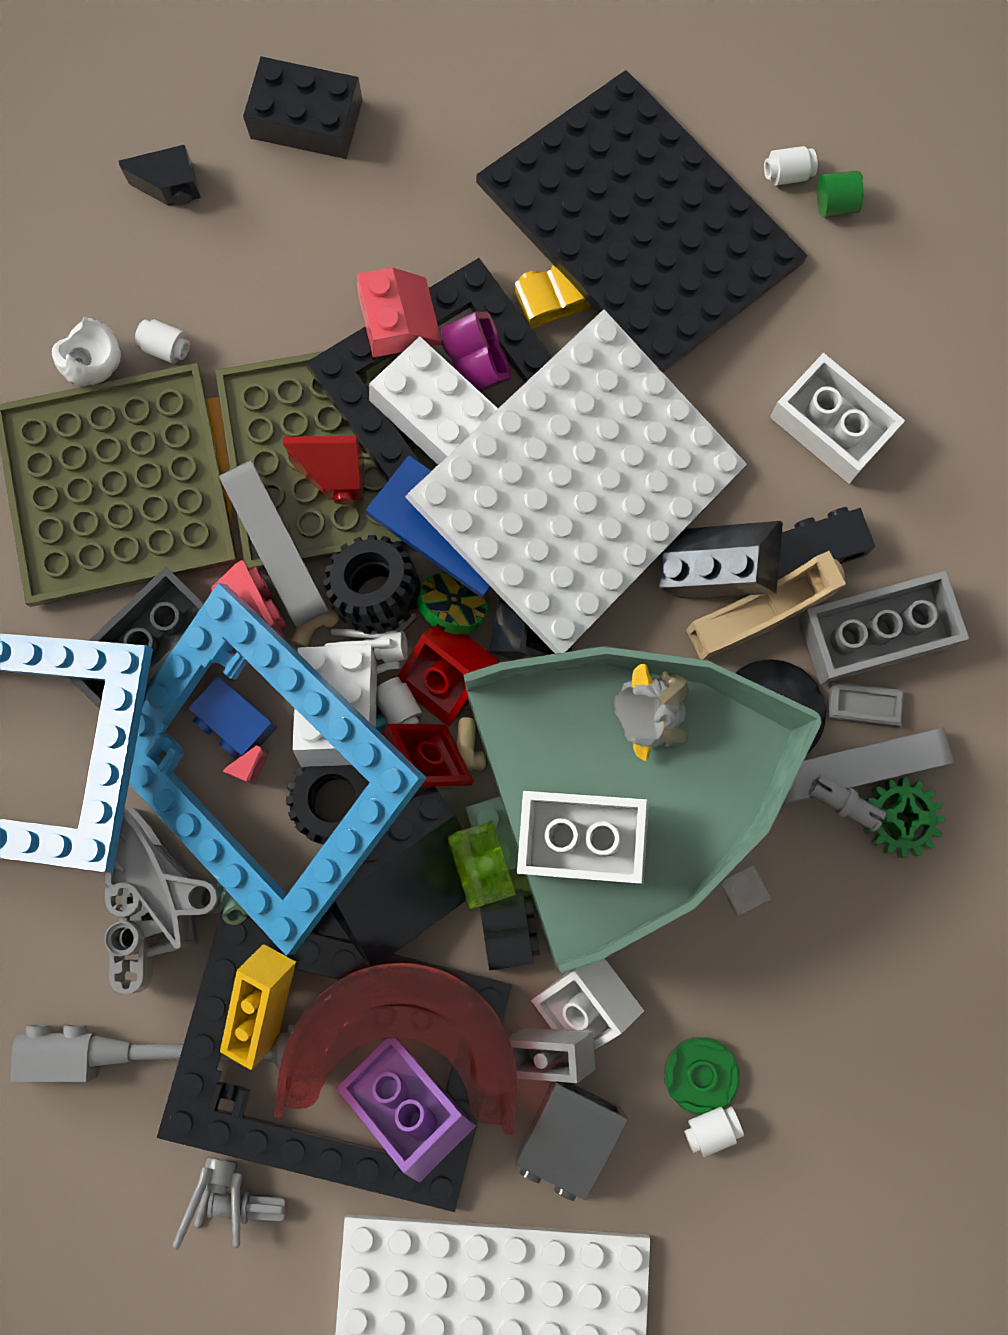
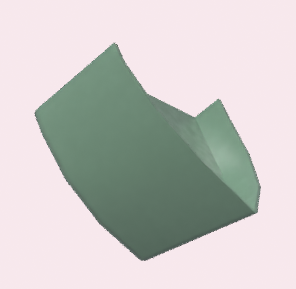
[463,646,821,973]

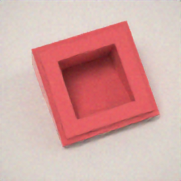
[223,745,268,784]

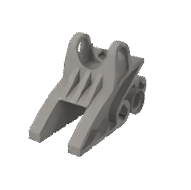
[104,808,222,995]

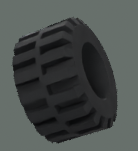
[324,535,421,634]
[286,765,370,845]

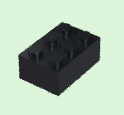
[243,56,363,159]

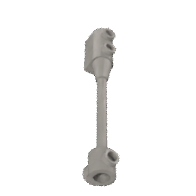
[10,1023,321,1082]

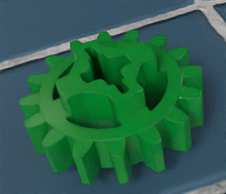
[863,777,945,858]

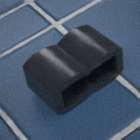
[478,889,540,971]

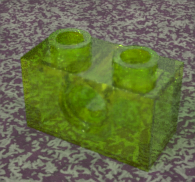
[448,821,516,909]

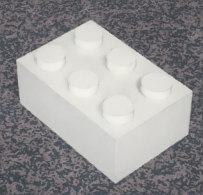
[369,336,498,465]
[770,353,905,484]
[293,644,377,767]
[517,791,649,884]

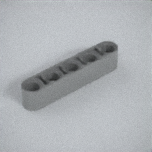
[219,460,329,627]
[783,728,955,804]

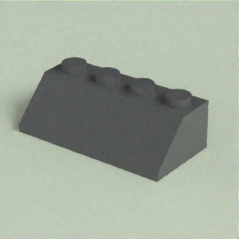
[69,566,204,709]

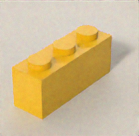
[220,944,296,1070]

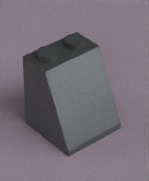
[516,1081,628,1201]

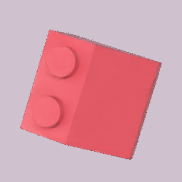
[357,267,442,358]

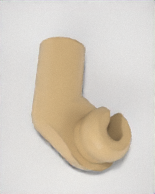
[291,604,339,647]
[457,717,486,772]

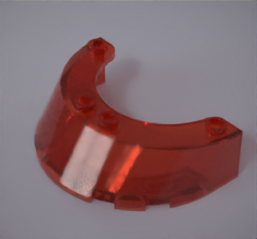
[274,963,517,1135]

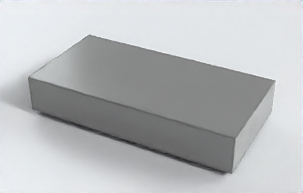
[827,682,904,727]

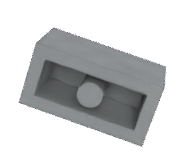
[505,1028,595,1083]

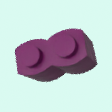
[442,311,511,392]

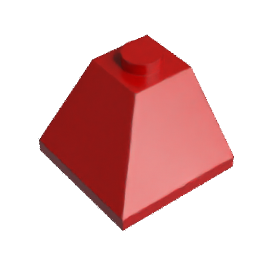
[283,436,364,505]
[381,724,474,787]

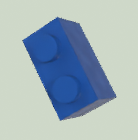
[188,676,277,758]

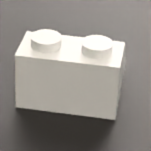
[531,958,644,1050]

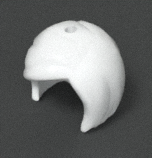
[52,317,121,386]

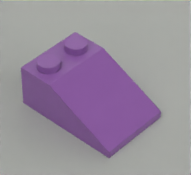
[336,1034,476,1183]

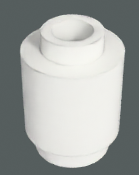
[764,146,818,186]
[135,319,190,364]
[376,677,423,724]
[684,1107,744,1158]

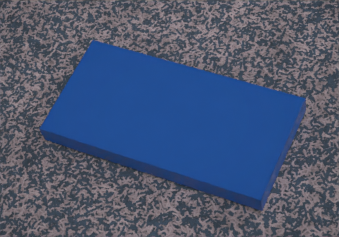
[365,455,491,598]

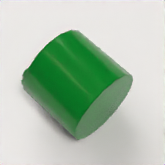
[817,170,864,217]

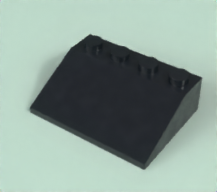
[329,786,490,970]

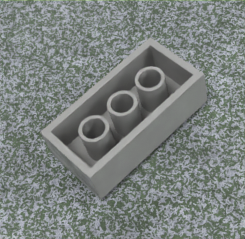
[798,570,969,685]

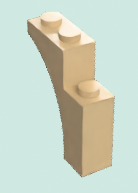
[686,551,846,660]

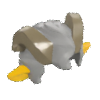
[613,664,689,761]

